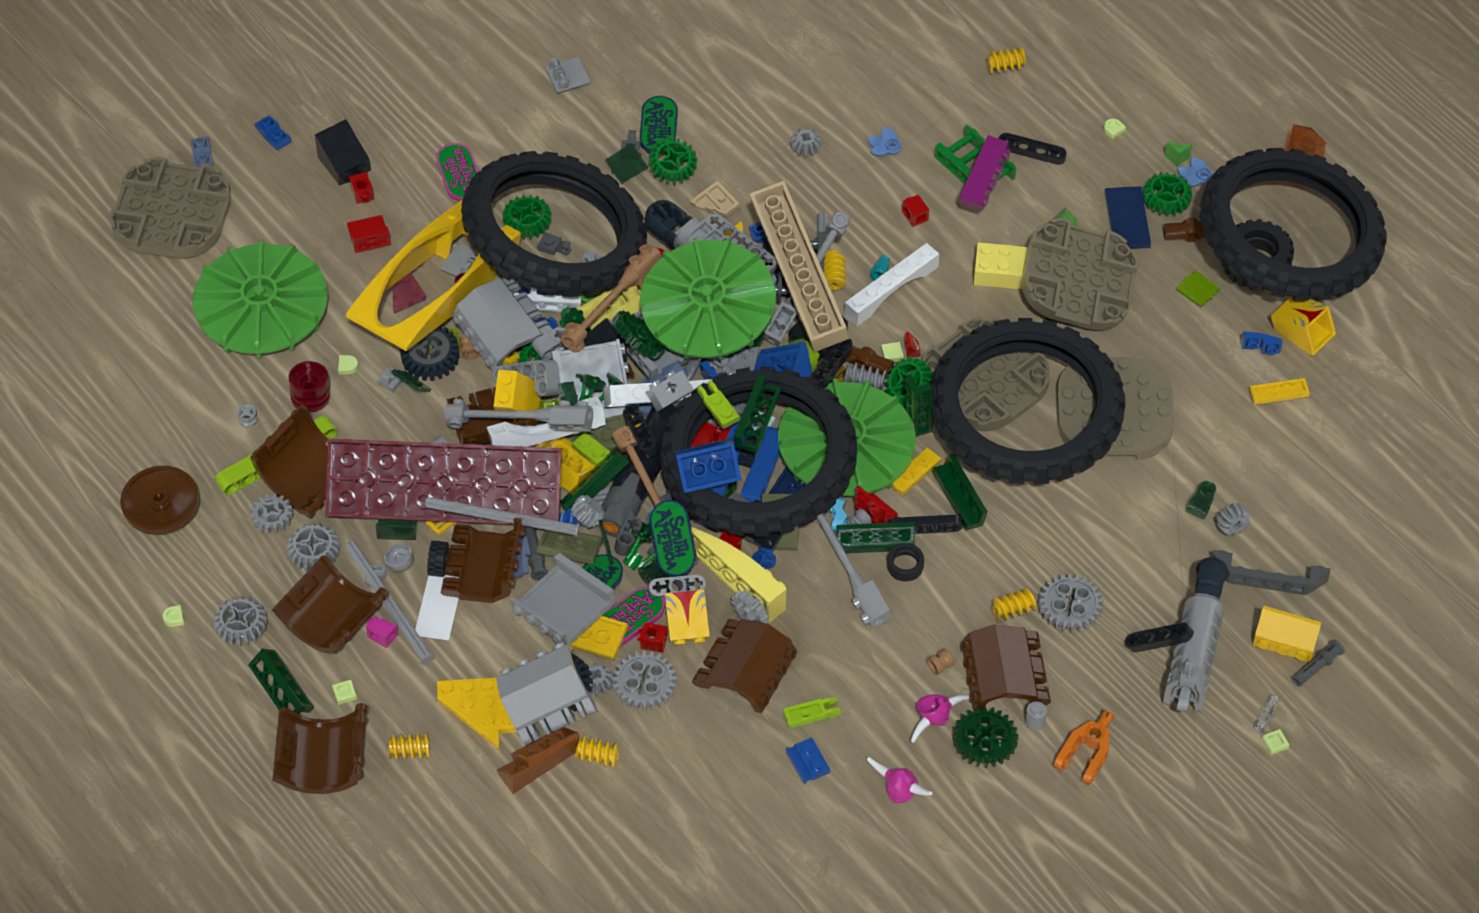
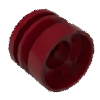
[288,361,330,412]

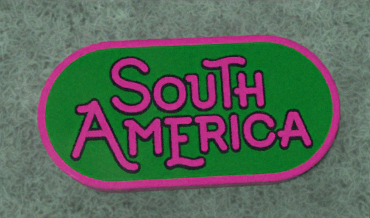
[436,143,478,202]
[602,587,665,645]

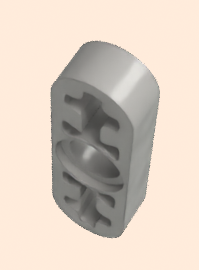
[648,575,706,597]

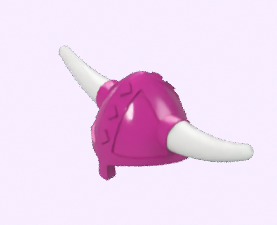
[911,694,969,743]
[867,757,933,804]

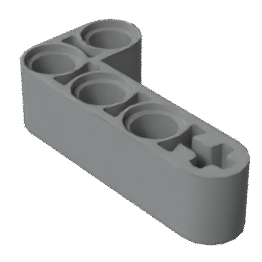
[493,360,560,396]

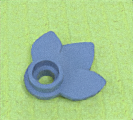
[868,127,902,156]
[1178,157,1213,186]

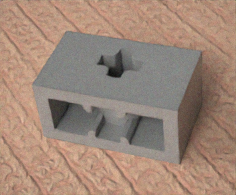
[646,370,694,412]

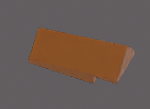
[497,727,579,794]

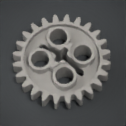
[1039,573,1103,633]
[612,650,677,711]

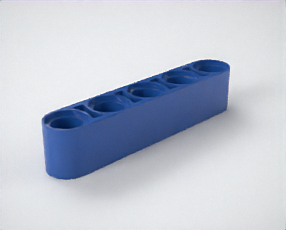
[741,426,780,503]

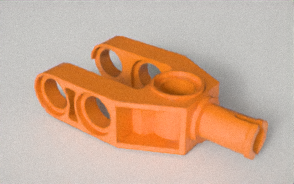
[1054,709,1115,785]

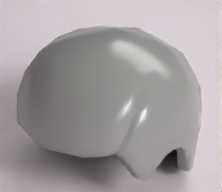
[384,544,414,572]

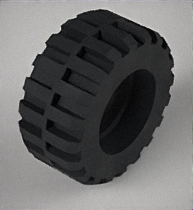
[1221,219,1294,291]

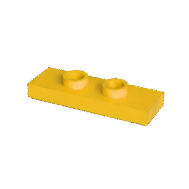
[1249,378,1310,405]
[891,447,942,497]

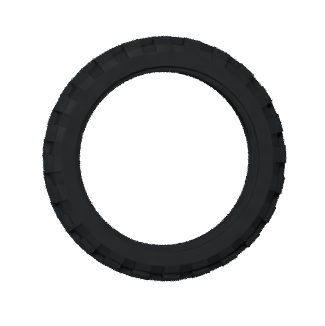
[1200,148,1387,301]
[461,151,647,297]
[931,318,1125,485]
[660,367,858,537]

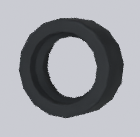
[887,543,924,582]

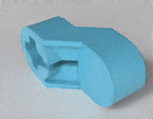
[830,497,847,533]

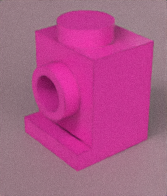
[366,616,398,648]

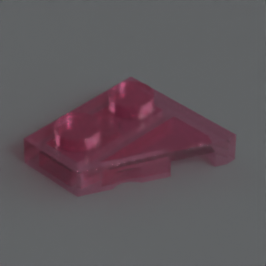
[393,272,426,314]

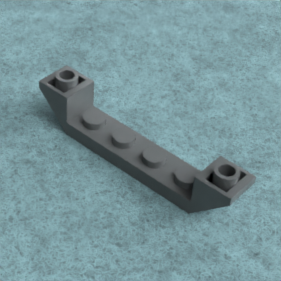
[1212,550,1331,595]

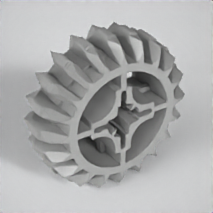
[287,522,340,572]
[213,596,267,647]

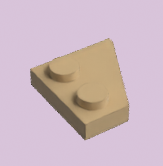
[690,181,740,218]

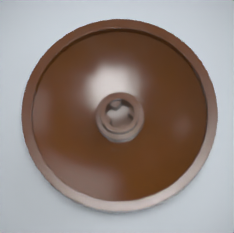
[120,466,199,534]

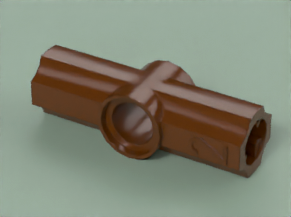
[1163,218,1205,242]
[836,346,894,375]

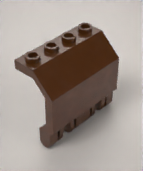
[446,387,537,445]
[440,518,525,603]
[692,619,797,713]
[961,624,1051,711]

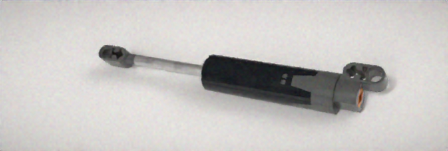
[600,357,703,555]

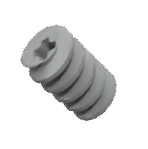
[845,362,887,390]

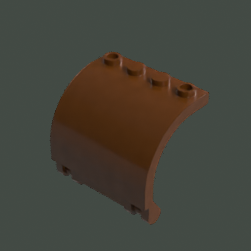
[250,404,328,518]
[272,556,389,654]
[272,703,367,794]

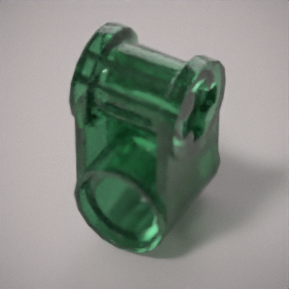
[1186,481,1216,519]
[638,559,670,597]

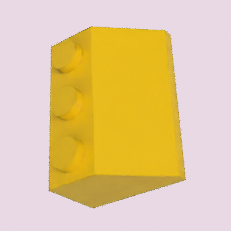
[536,437,595,492]
[1253,606,1322,662]

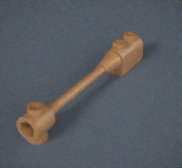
[561,244,662,352]
[612,426,699,565]

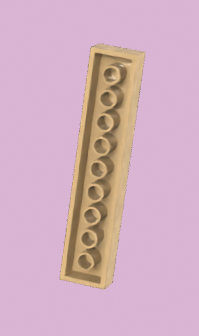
[750,181,849,352]

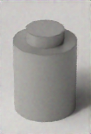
[1025,702,1047,731]

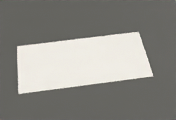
[415,575,459,640]

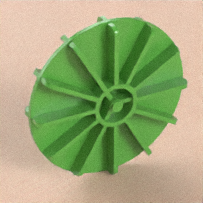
[640,237,776,360]
[193,239,328,358]
[778,378,916,496]

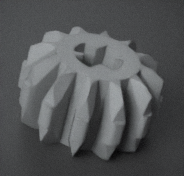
[791,127,821,158]
[571,495,605,528]
[1217,503,1250,536]
[587,662,613,697]

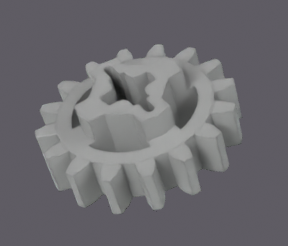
[250,494,293,534]
[731,590,769,623]

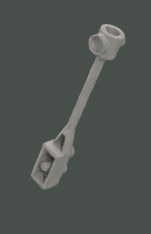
[763,211,851,346]
[444,399,593,432]
[815,511,893,627]

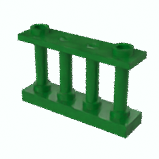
[934,124,1016,184]

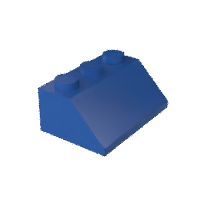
[754,341,812,378]
[674,438,742,493]

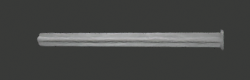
[425,497,580,538]
[346,540,435,665]

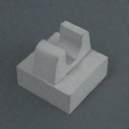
[377,367,404,393]

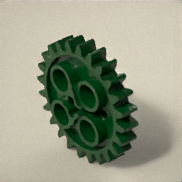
[612,310,666,360]
[953,706,1019,768]

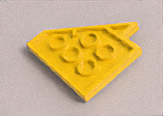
[437,677,518,749]

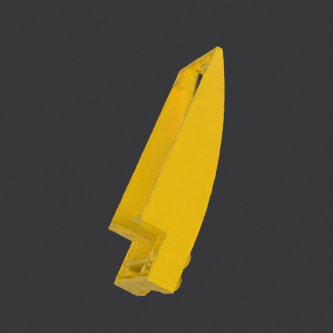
[346,200,521,351]

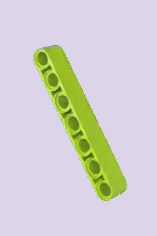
[214,415,338,495]

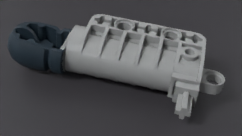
[645,200,777,284]
[1163,557,1229,712]

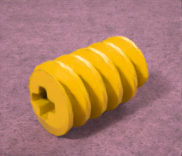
[987,47,1026,74]
[824,250,846,291]
[992,588,1036,623]
[388,733,430,759]
[575,735,620,768]

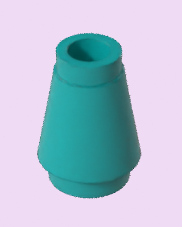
[870,255,890,280]

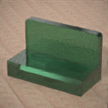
[376,519,418,540]

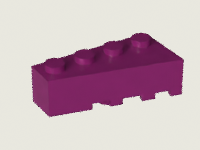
[959,135,1010,212]

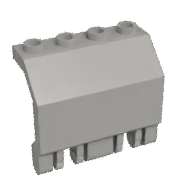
[452,278,553,371]
[496,641,597,745]

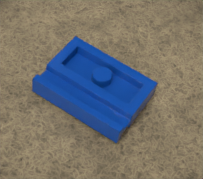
[786,738,830,784]

